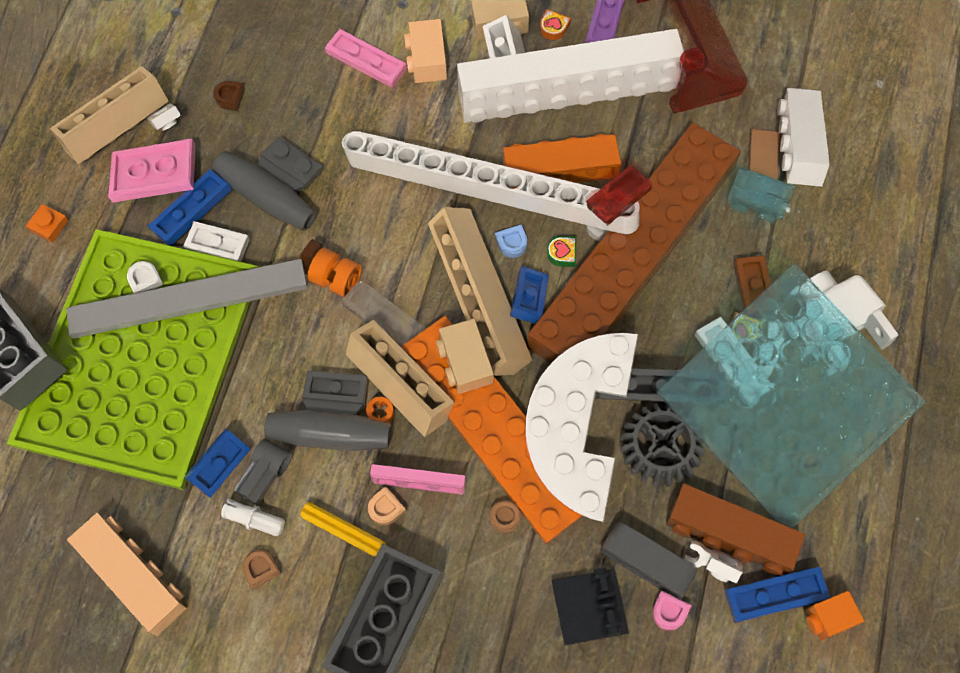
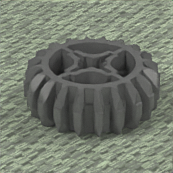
[620,403,705,487]

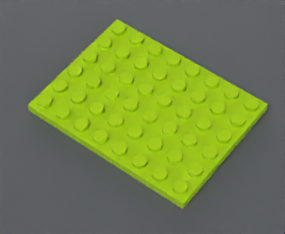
[6,229,259,490]

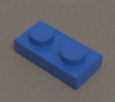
[510,266,549,324]
[184,429,251,498]

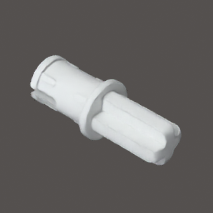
[221,498,285,536]

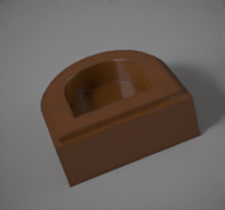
[213,81,245,111]
[300,239,323,275]

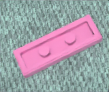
[325,29,407,88]
[370,464,466,495]

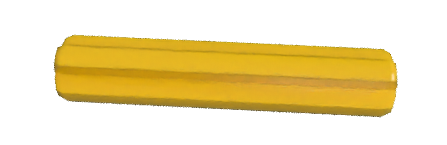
[300,502,387,557]

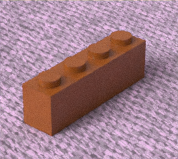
[666,483,806,576]

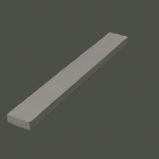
[66,259,308,339]

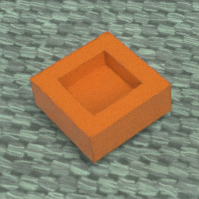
[26,204,69,243]

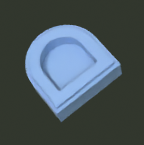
[495,224,527,258]

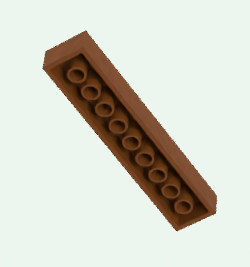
[527,122,741,363]

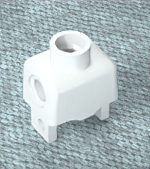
[793,271,898,376]

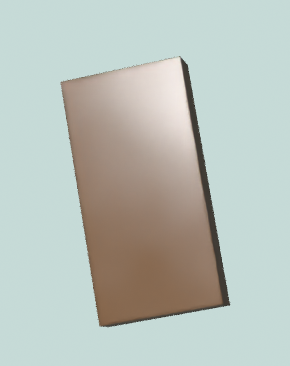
[747,129,780,186]

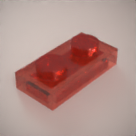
[586,165,652,226]

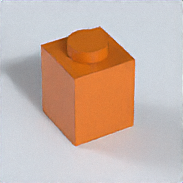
[805,590,865,641]

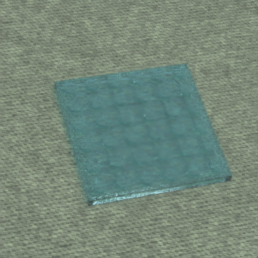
[656,264,926,529]

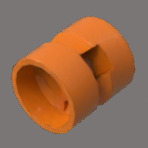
[307,247,362,298]

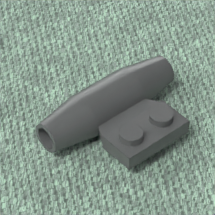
[213,136,322,231]
[264,371,391,451]

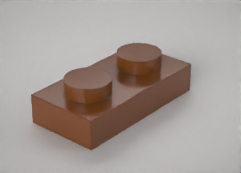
[734,255,777,316]

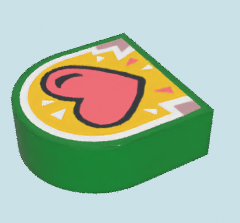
[547,236,576,267]

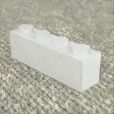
[777,88,830,186]

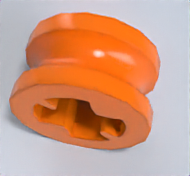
[366,397,395,423]

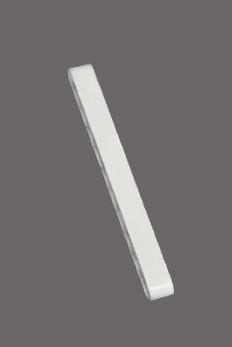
[342,131,640,234]

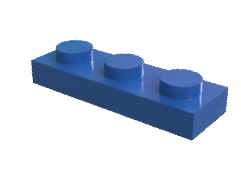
[148,169,232,246]
[724,567,830,624]

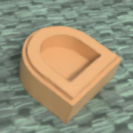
[368,486,406,525]

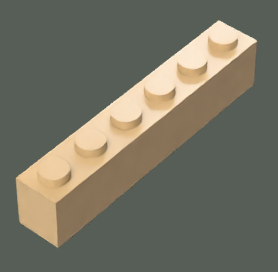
[428,207,532,376]

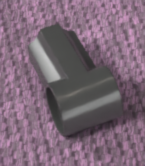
[234,439,292,505]

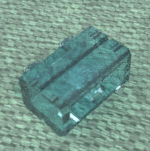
[726,167,795,224]

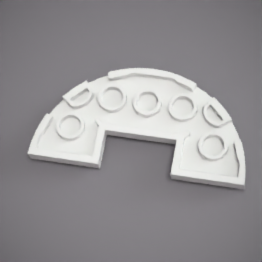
[526,333,638,522]

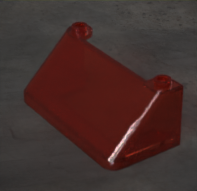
[636,0,747,114]

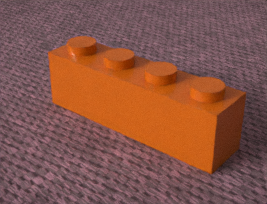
[503,134,621,189]

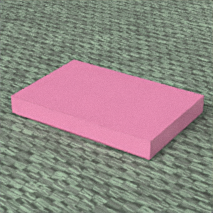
[108,139,196,203]

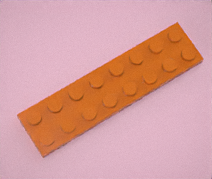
[401,316,583,544]

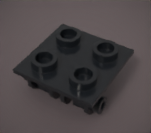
[551,568,629,646]

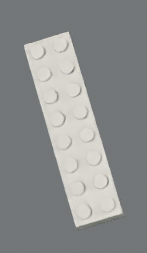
[457,29,685,123]

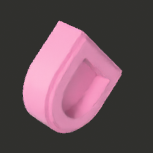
[652,591,691,631]

